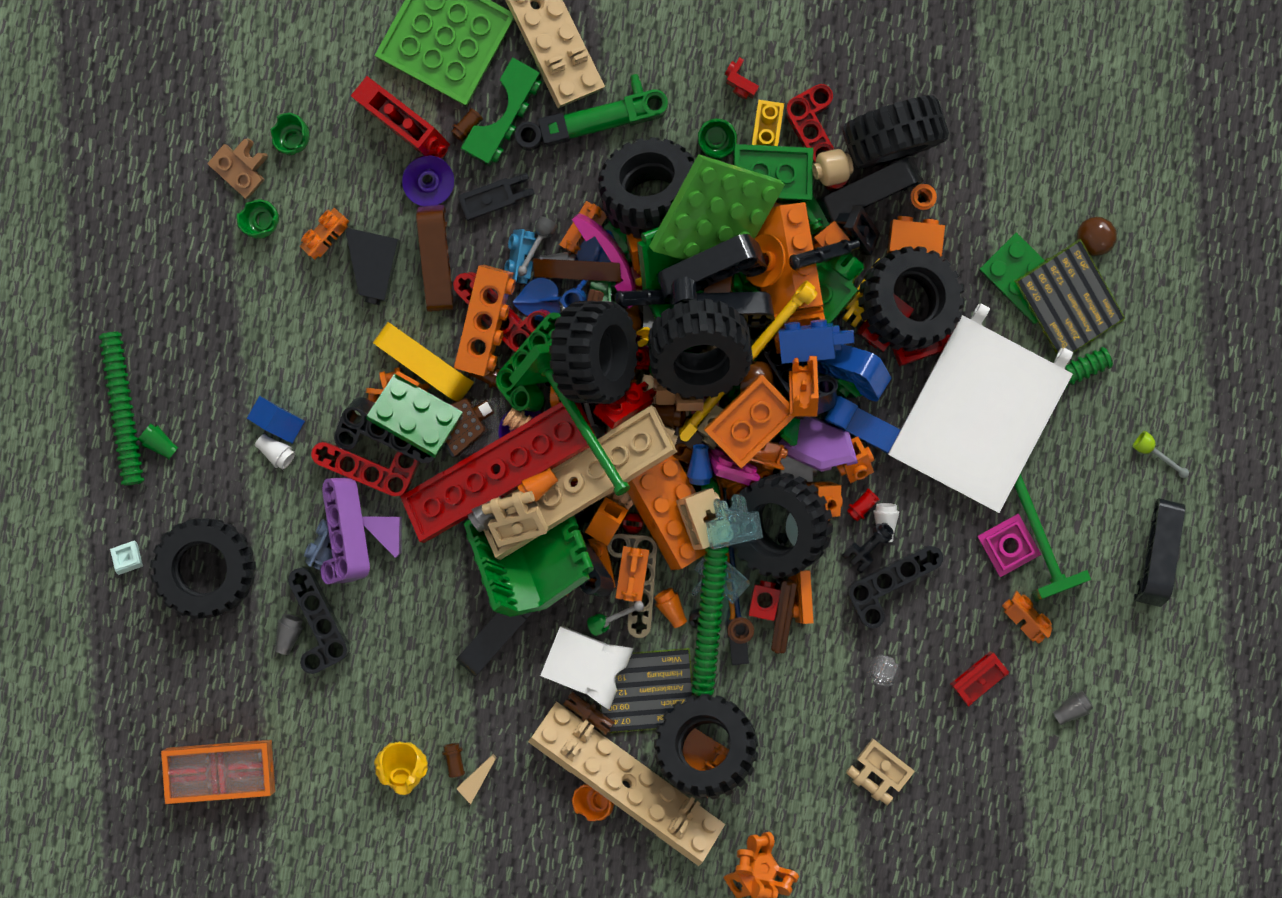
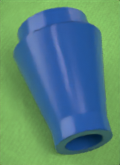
[687,444,713,485]

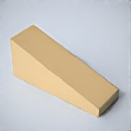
[456,754,497,804]

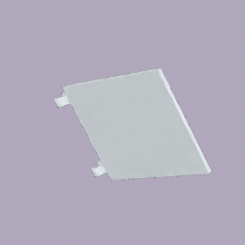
[888,304,1073,513]

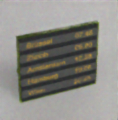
[1014,239,1125,355]
[600,648,694,734]

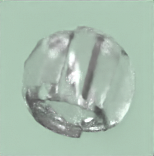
[867,655,901,687]

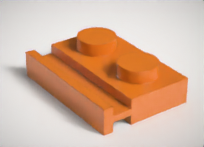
[789,570,814,624]

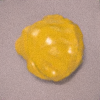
[374,741,428,795]

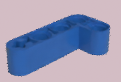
[799,344,892,401]
[823,396,900,454]

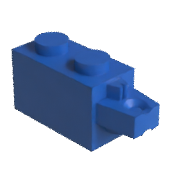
[779,319,855,363]

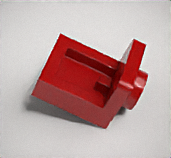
[724,57,759,99]

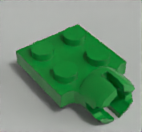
[816,253,864,323]

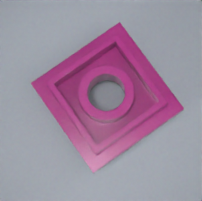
[708,447,760,485]
[977,513,1041,577]

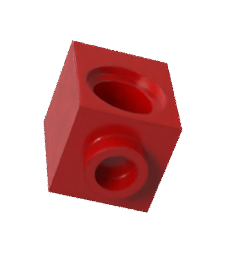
[748,580,781,621]

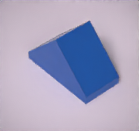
[247,396,305,444]

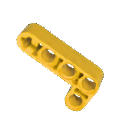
[373,322,474,402]

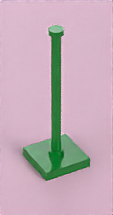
[509,343,630,496]
[1014,473,1091,602]

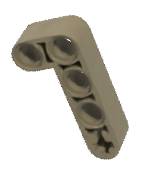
[607,534,657,638]

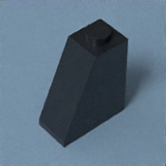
[346,228,401,305]

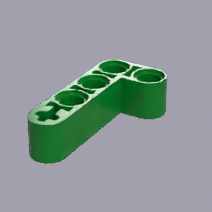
[496,312,561,412]

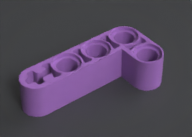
[321,477,370,584]

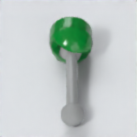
[587,601,644,636]

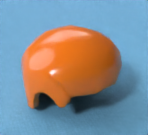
[572,783,614,821]

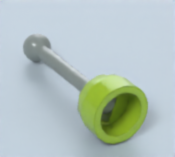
[1132,431,1189,478]

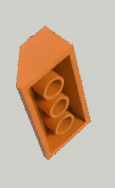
[756,202,823,314]

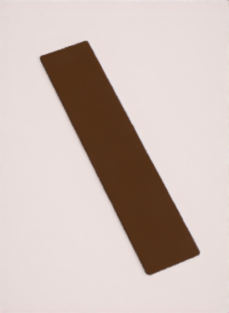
[533,258,621,282]

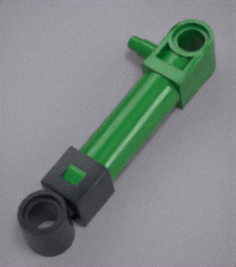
[515,74,668,151]

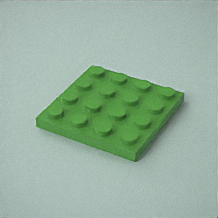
[374,0,514,107]
[649,154,785,260]

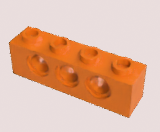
[454,265,516,376]

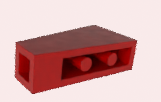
[351,76,450,159]

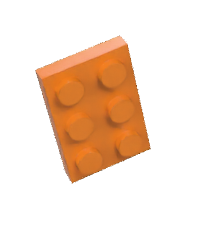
[703,374,795,468]

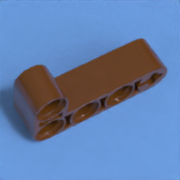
[416,205,454,312]

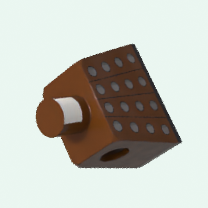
[445,399,495,458]

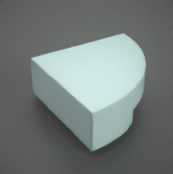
[786,513,798,546]

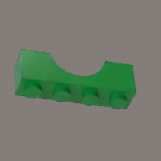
[461,57,542,167]

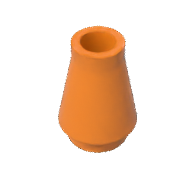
[911,184,937,210]
[517,468,558,504]
[654,588,687,628]

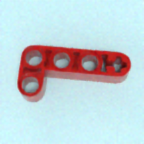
[785,84,848,192]
[453,272,550,352]
[311,442,419,496]

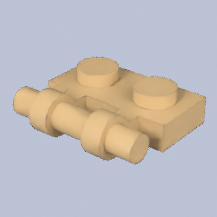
[482,491,548,547]
[846,738,915,805]

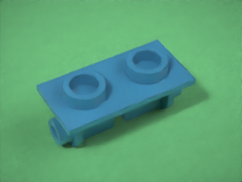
[504,229,537,284]

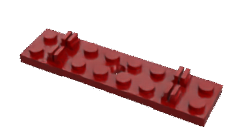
[400,402,595,543]

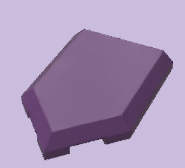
[779,417,858,472]

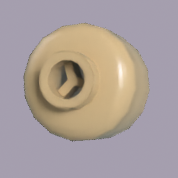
[812,149,853,186]

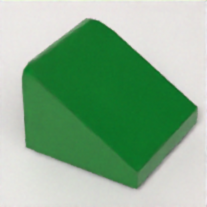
[779,418,800,447]

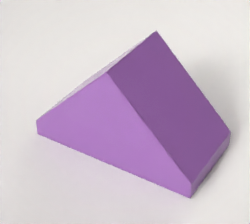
[362,516,402,558]

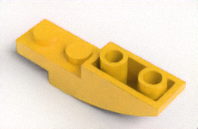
[751,100,784,146]

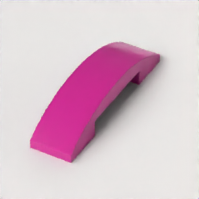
[572,213,636,308]

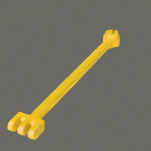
[678,280,818,441]

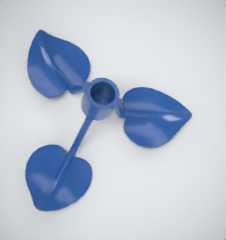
[513,230,616,321]

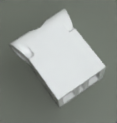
[540,626,634,709]

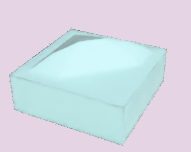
[110,540,143,575]

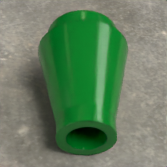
[138,423,178,460]

